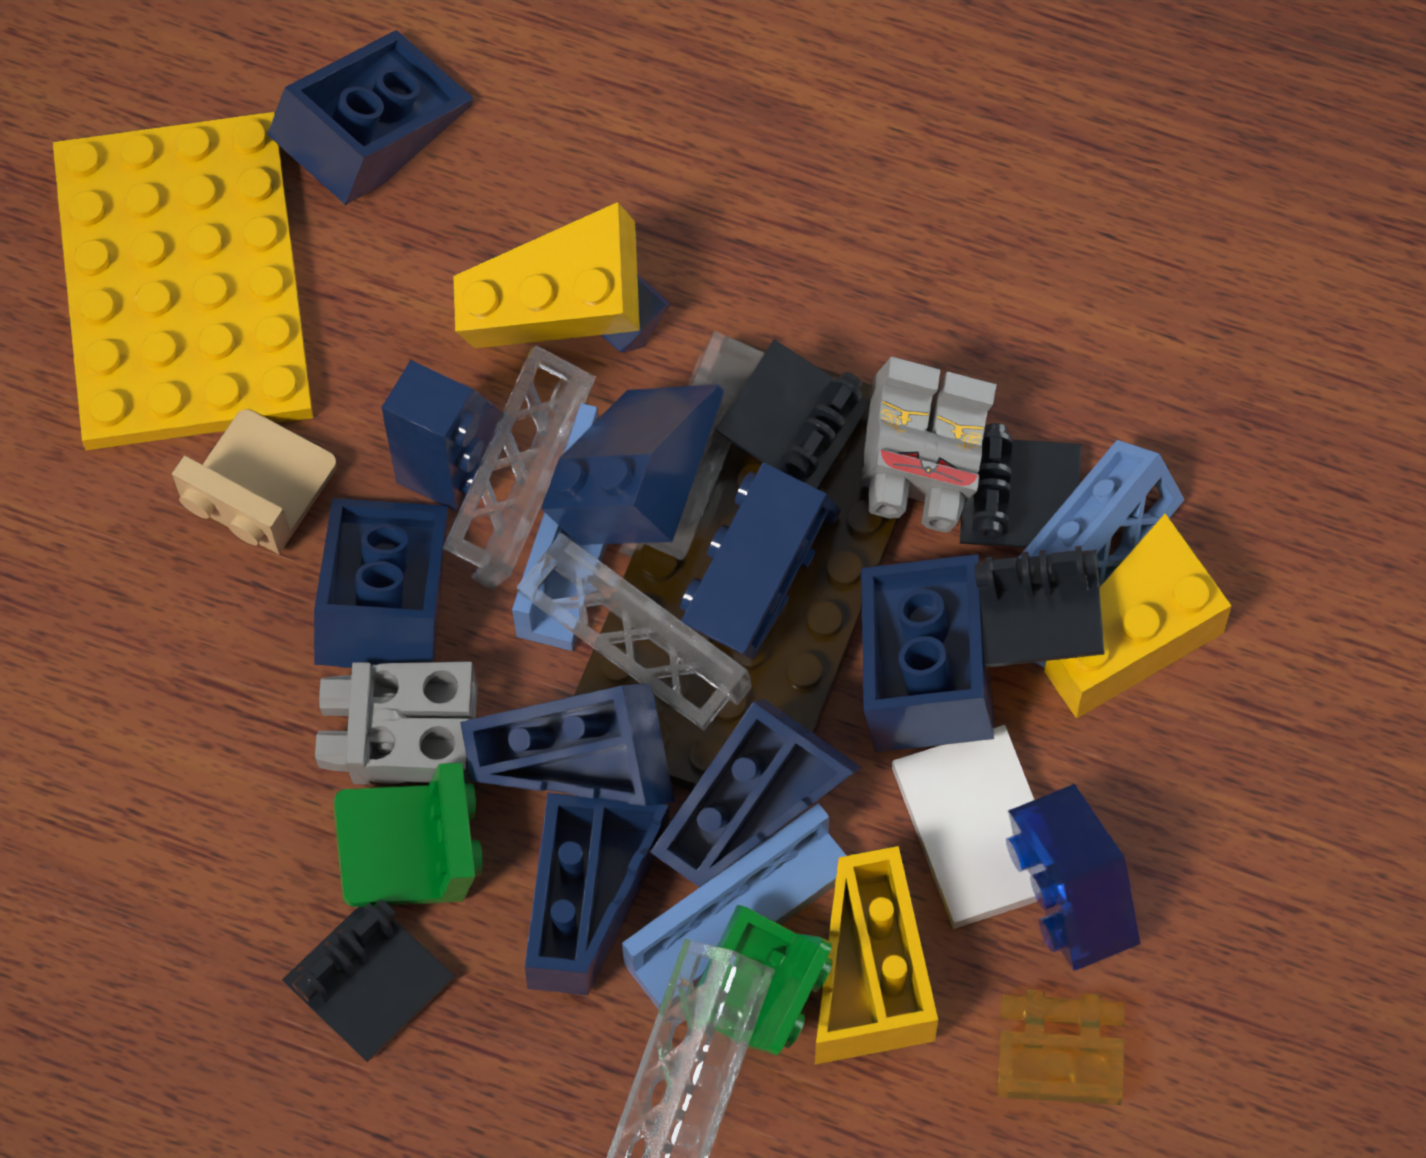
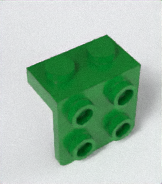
[333,763,482,907]
[683,905,832,1056]

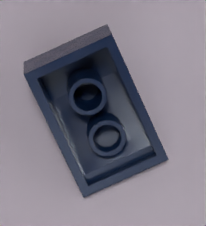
[267,30,474,205]
[541,384,725,545]
[314,498,448,668]
[861,554,994,752]

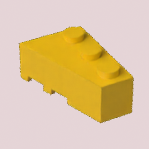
[453,202,640,348]
[1044,514,1232,719]
[815,846,938,1065]

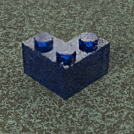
[1006,784,1140,971]

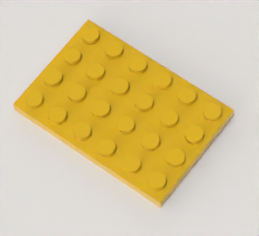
[53,112,313,450]

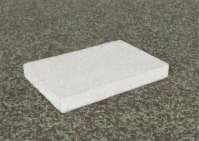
[892,725,1068,929]

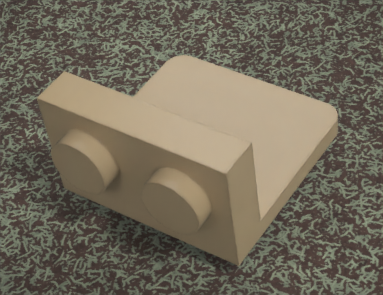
[172,410,337,554]

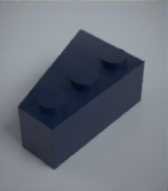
[381,360,512,512]
[680,462,842,660]
[460,683,675,806]
[650,698,862,887]
[524,793,669,995]

